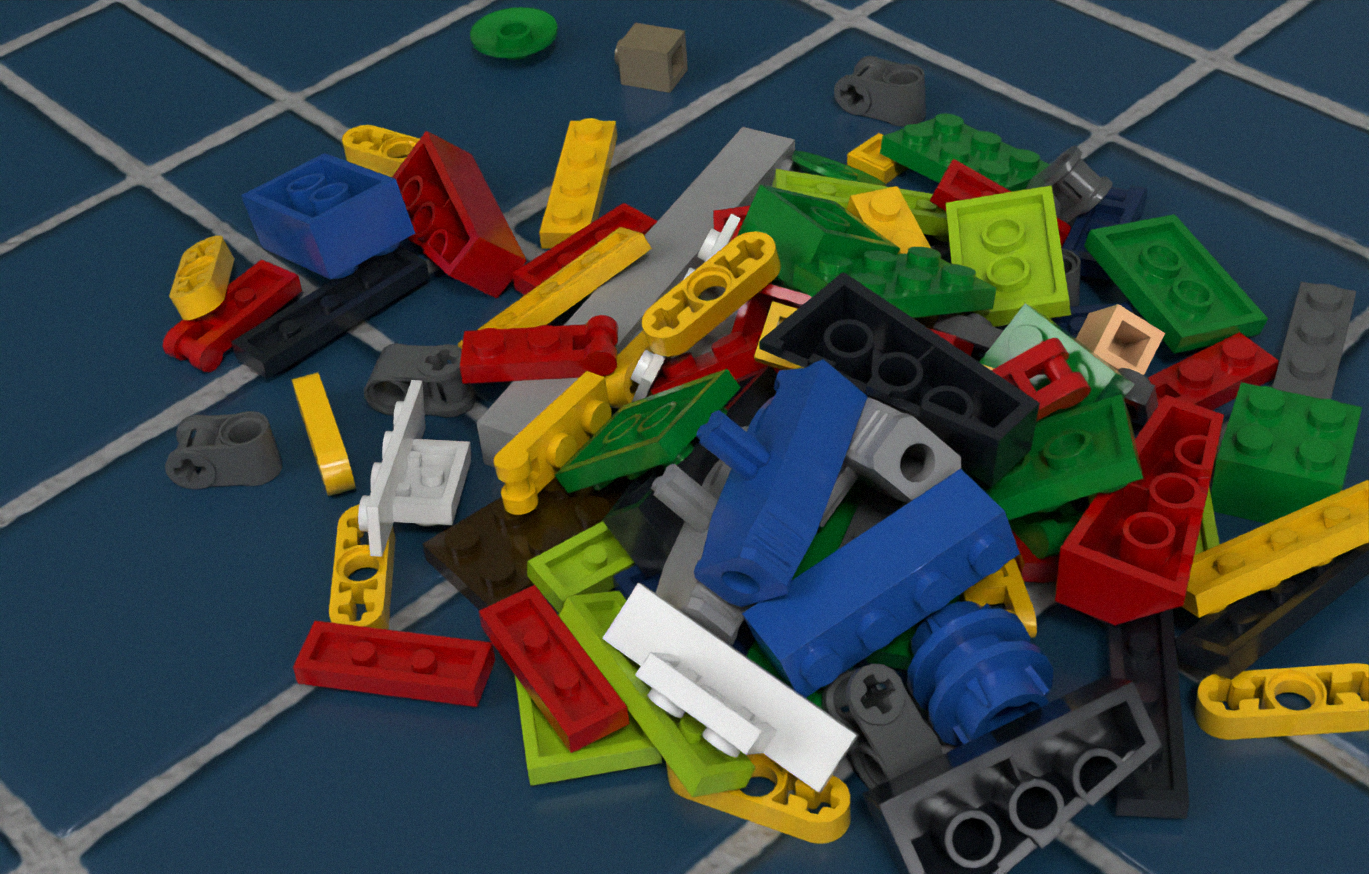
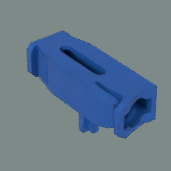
[694,359,868,607]

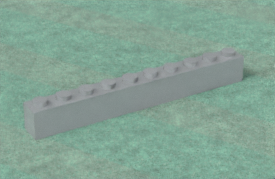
[476,127,800,468]

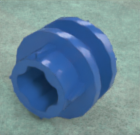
[907,601,1054,747]

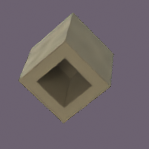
[615,23,688,93]

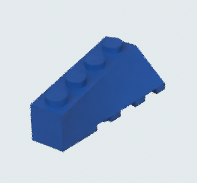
[742,469,1020,698]

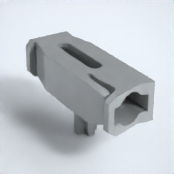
[819,397,961,527]
[651,426,753,645]

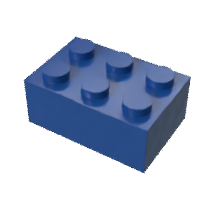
[241,153,415,279]

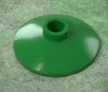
[470,7,558,60]
[791,151,886,186]

